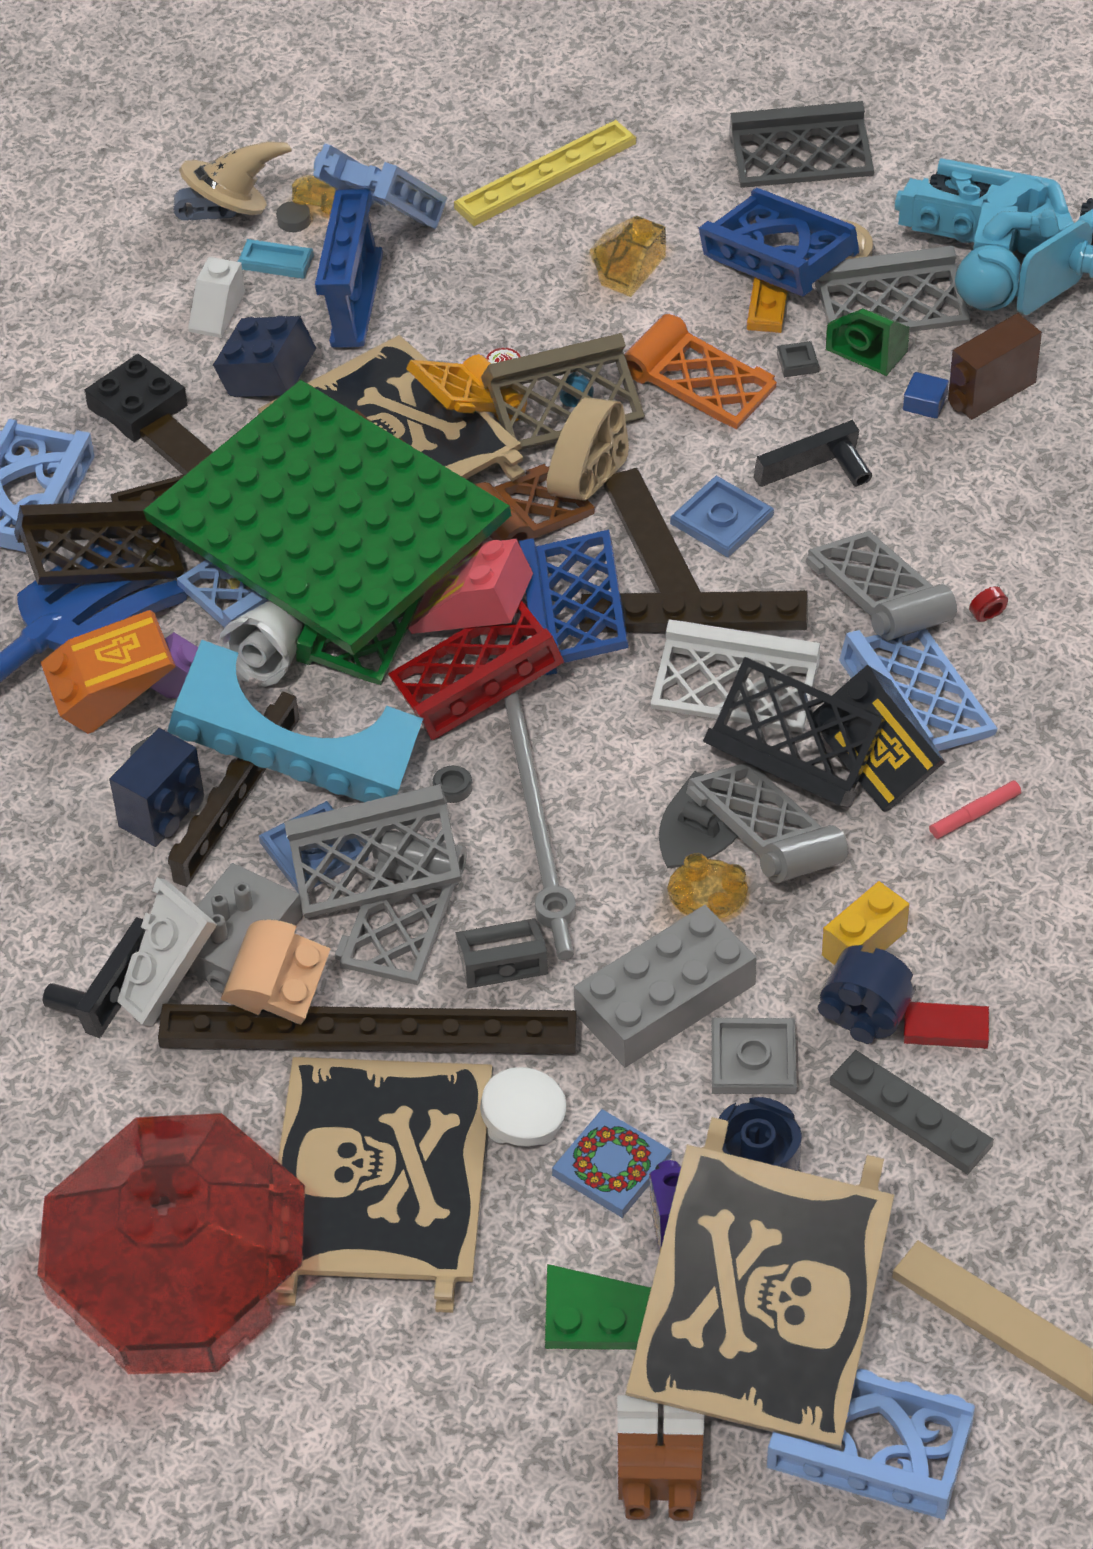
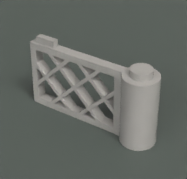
[806,531,957,641]
[686,763,848,883]
[335,830,467,985]

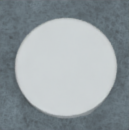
[480,1067,566,1146]

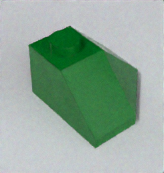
[825,308,910,376]

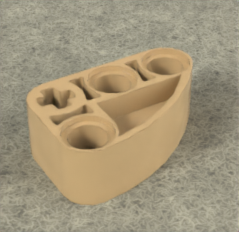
[547,397,629,501]

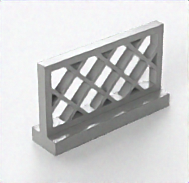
[815,246,971,332]
[284,784,462,919]

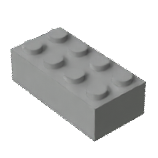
[574,905,757,1068]

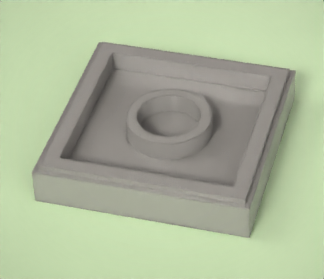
[711,1018,797,1094]

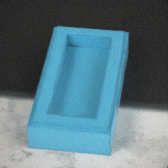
[238,239,314,279]

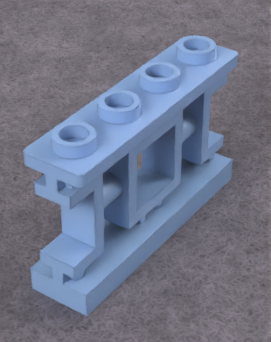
[313,144,448,229]

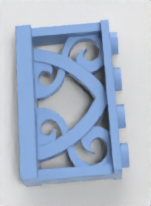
[0,419,95,552]
[767,1369,975,1520]

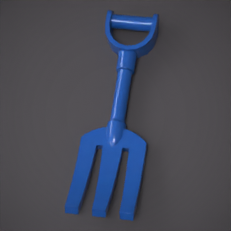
[0,540,188,683]

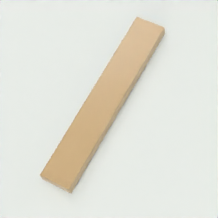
[892,1240,1093,1405]

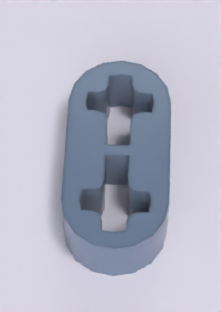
[174,187,237,221]

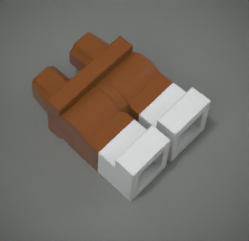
[617,1395,705,1521]

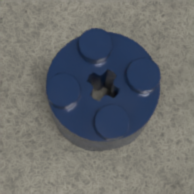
[818,945,916,1044]
[718,1097,802,1171]

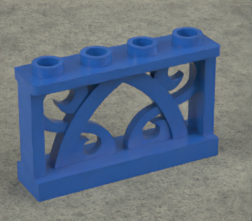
[698,187,859,297]
[315,189,383,347]

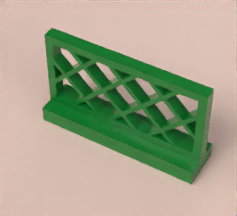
[296,594,424,685]

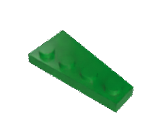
[545,1264,651,1350]

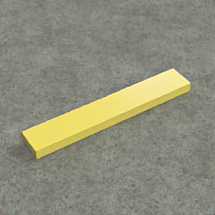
[454,120,636,226]

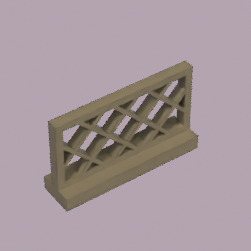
[481,333,645,451]

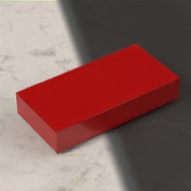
[904,1002,989,1049]

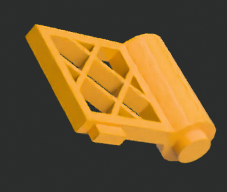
[406,354,527,421]

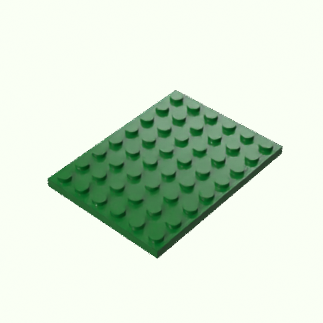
[143,380,512,656]

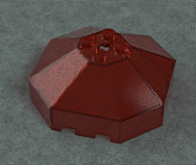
[37,1113,305,1374]

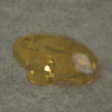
[292,174,336,214]
[667,853,748,919]

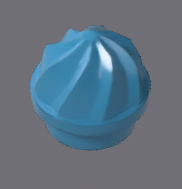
[559,372,594,407]

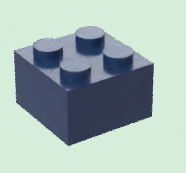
[213,316,316,397]
[109,728,205,847]

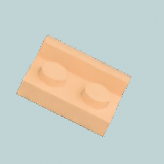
[221,920,331,1025]

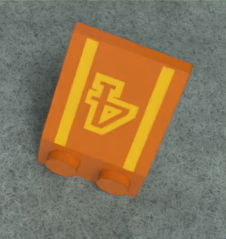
[41,610,176,734]

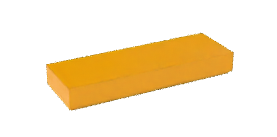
[747,277,788,333]

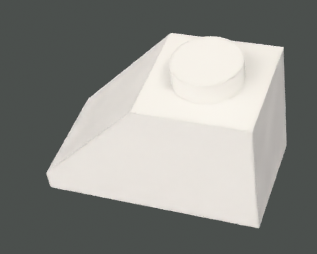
[188,257,245,338]

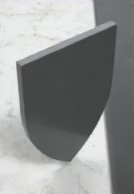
[659,771,763,868]

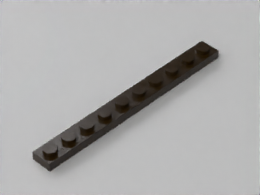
[158,1004,577,1054]

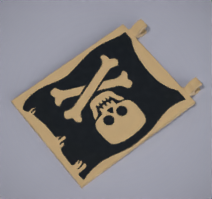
[258,335,525,481]
[262,1057,493,1313]
[625,1117,894,1449]

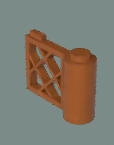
[475,464,595,543]

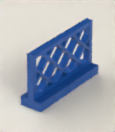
[519,529,629,675]

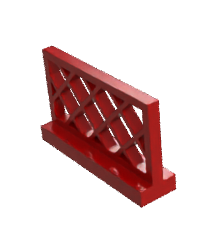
[388,600,564,741]

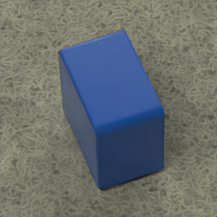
[903,372,949,419]

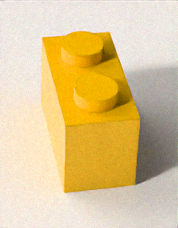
[822,881,910,965]

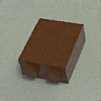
[948,313,1042,420]

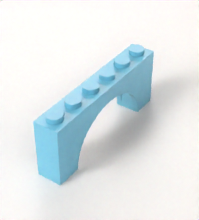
[167,640,423,802]

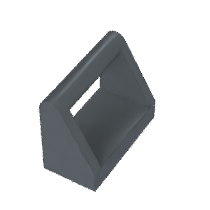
[455,918,548,989]

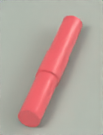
[929,780,1021,839]

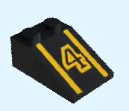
[813,665,945,812]

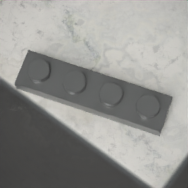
[830,1050,994,1175]

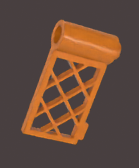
[624,314,777,429]

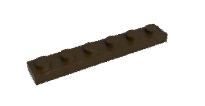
[579,591,808,633]
[168,691,299,887]

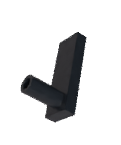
[753,420,872,487]
[43,917,146,1038]

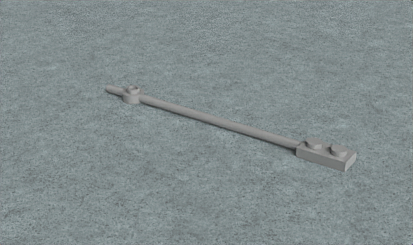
[479,615,576,960]

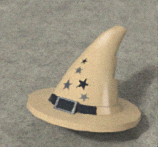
[179,142,292,215]

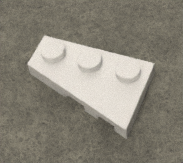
[117,877,217,1027]

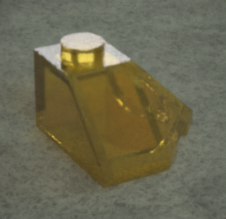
[589,216,666,297]

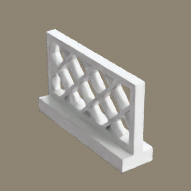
[651,619,820,733]

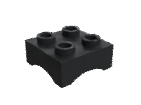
[84,353,188,443]

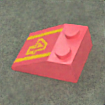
[408,539,533,634]

